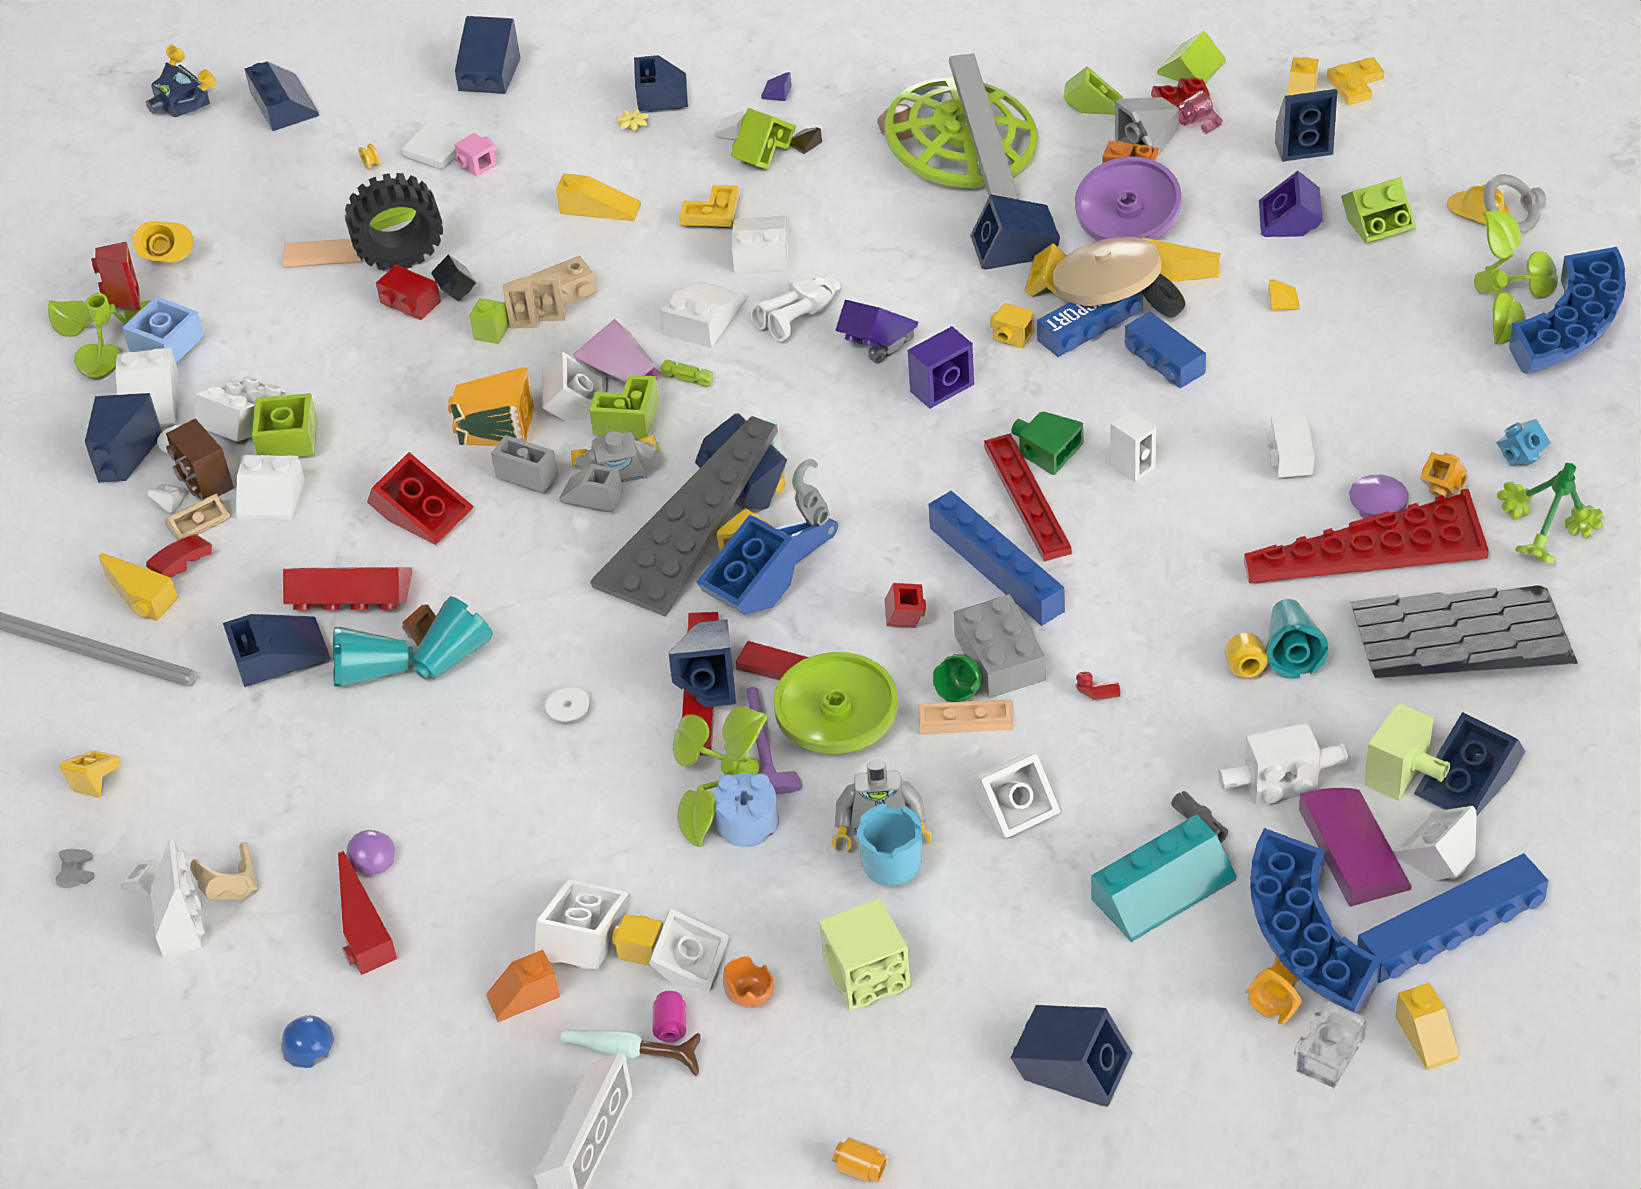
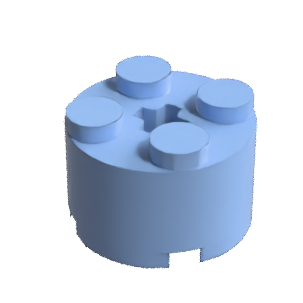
[713,773,779,847]

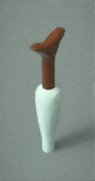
[561,1029,701,1076]

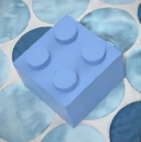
[122,296,205,363]

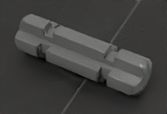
[868,330,914,363]

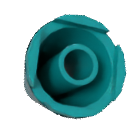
[412,596,493,679]
[1266,599,1329,679]
[333,627,414,687]

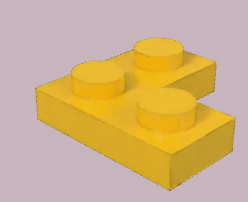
[1327,57,1384,105]
[679,185,739,227]

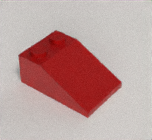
[367,452,474,545]

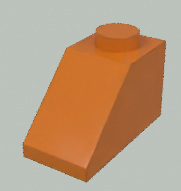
[486,950,560,1022]

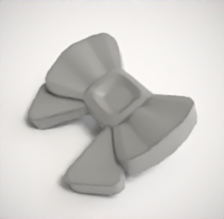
[55,849,94,888]

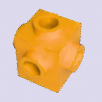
[1420,452,1467,497]

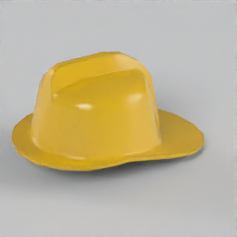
[1447,184,1510,225]
[132,221,193,263]

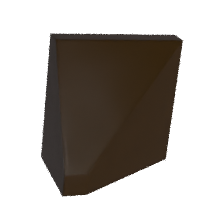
[789,127,822,154]

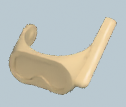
[190,842,258,900]

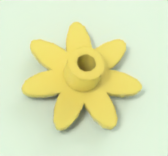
[616,109,648,131]

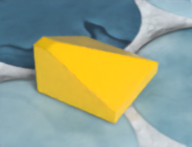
[1268,279,1299,311]

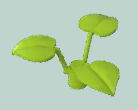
[1474,211,1558,344]
[48,293,151,378]
[673,707,768,847]

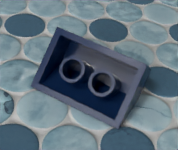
[244,61,319,131]
[695,413,787,510]

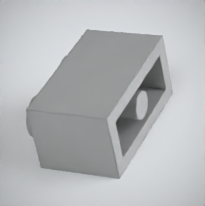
[491,435,558,493]

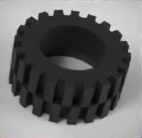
[345,173,443,270]

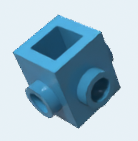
[1496,419,1551,467]

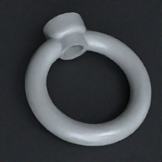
[1483,174,1546,233]

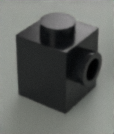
[431,254,476,302]

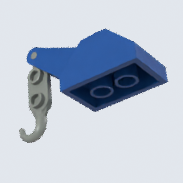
[696,459,838,615]

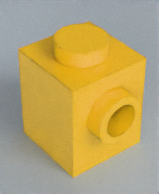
[990,303,1034,348]
[612,914,663,966]

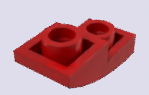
[1151,78,1210,108]
[146,534,212,578]

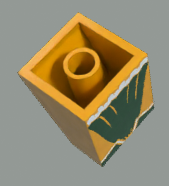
[448,367,534,446]

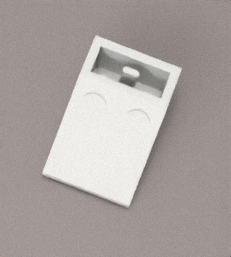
[194,376,292,442]
[150,839,205,957]

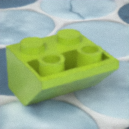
[1341,177,1416,243]

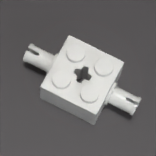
[1218,723,1348,805]

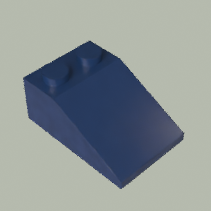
[1275,89,1338,162]
[1414,712,1526,817]

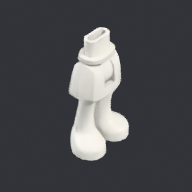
[750,275,841,342]

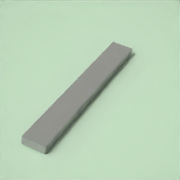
[949,53,1019,199]

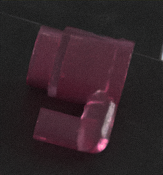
[1177,91,1223,134]

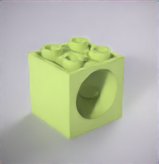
[819,898,911,1010]

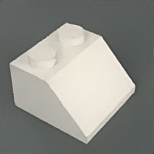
[542,351,606,421]
[236,455,305,520]
[969,754,1061,838]

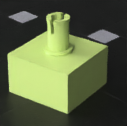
[1364,703,1450,801]

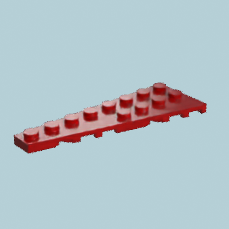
[1244,489,1489,583]

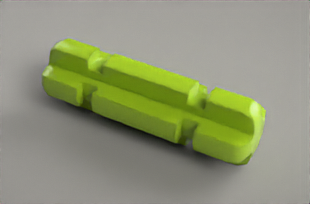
[661,359,713,387]

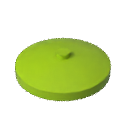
[773,652,898,754]

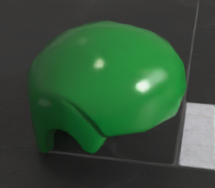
[933,654,982,702]

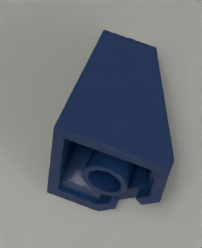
[668,619,736,707]

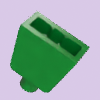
[1011,411,1084,475]

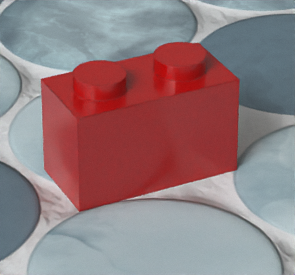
[376,265,441,320]

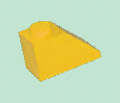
[1287,57,1319,95]
[1395,982,1459,1070]

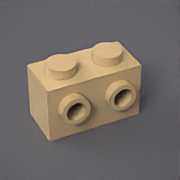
[532,255,597,306]

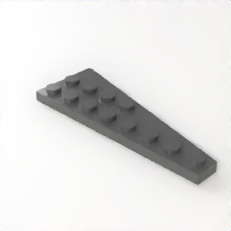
[590,416,779,617]

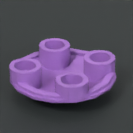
[1349,474,1408,518]

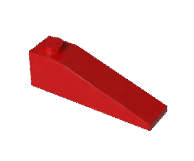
[338,851,397,975]

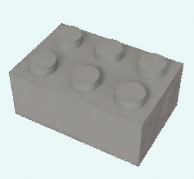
[953,594,1046,699]

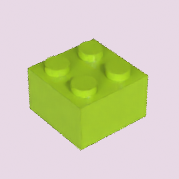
[252,393,317,457]

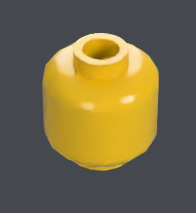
[1224,633,1268,678]

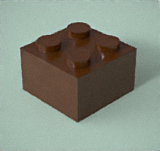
[166,418,234,500]

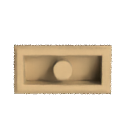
[165,493,230,540]

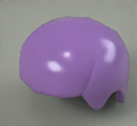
[346,830,395,877]

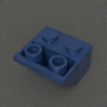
[634,55,688,112]

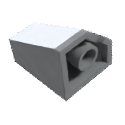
[1115,97,1179,156]

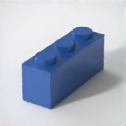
[1124,311,1206,388]

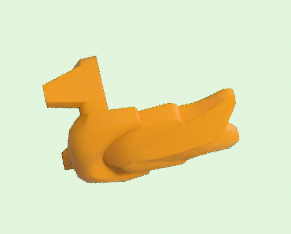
[1245,956,1302,1025]

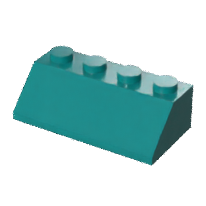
[1091,814,1236,942]

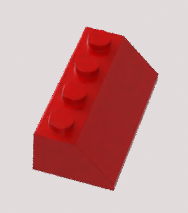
[283,567,412,610]

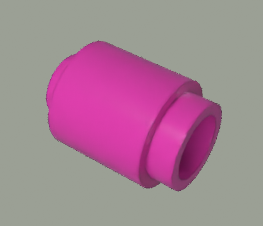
[652,991,686,1043]

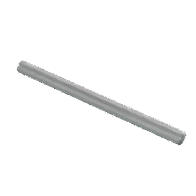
[0,612,195,686]

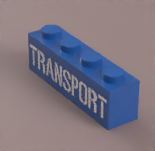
[1037,291,1143,357]

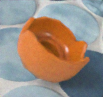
[723,956,774,1007]

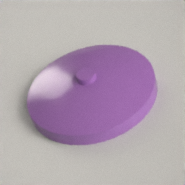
[1075,157,1182,241]

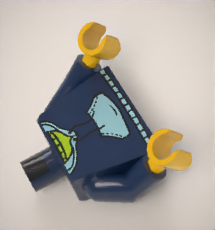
[146,44,216,117]

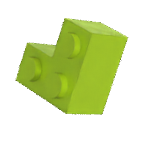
[731,108,796,170]
[589,374,659,439]

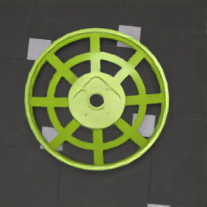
[884,77,1038,188]

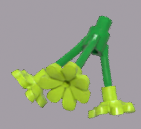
[1497,463,1604,564]

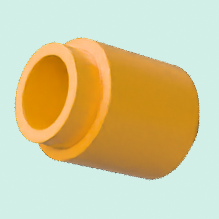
[832,1137,887,1183]

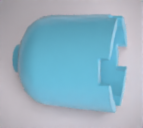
[857,804,922,886]

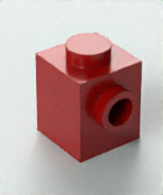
[884,583,926,628]

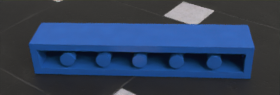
[928,490,1065,626]
[1357,853,1549,983]

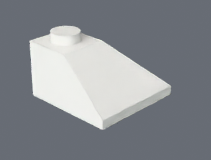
[1393,806,1476,880]

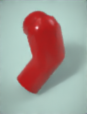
[1075,671,1120,700]

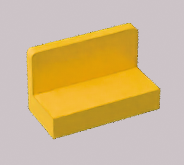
[1024,243,1067,299]

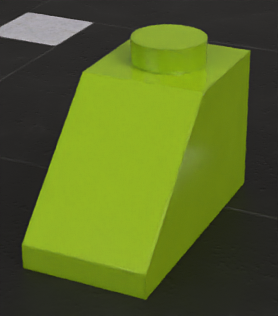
[1063,66,1123,115]
[469,298,510,344]

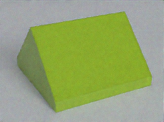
[1157,31,1226,84]

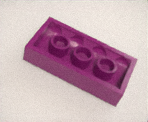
[1299,788,1411,907]

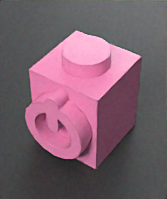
[454,132,497,177]

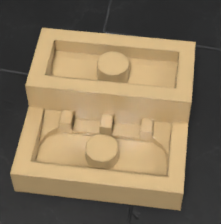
[502,273,566,329]

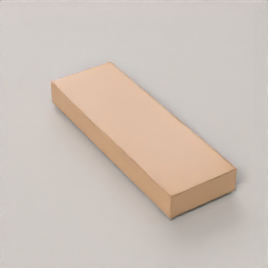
[282,239,362,267]
[918,699,1013,734]

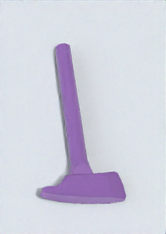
[746,687,802,794]

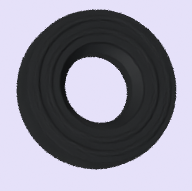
[1142,274,1185,318]

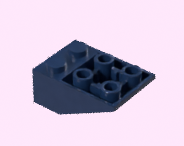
[223,614,331,687]

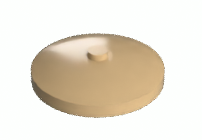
[1052,237,1162,305]

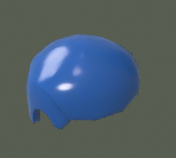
[281,1015,334,1068]

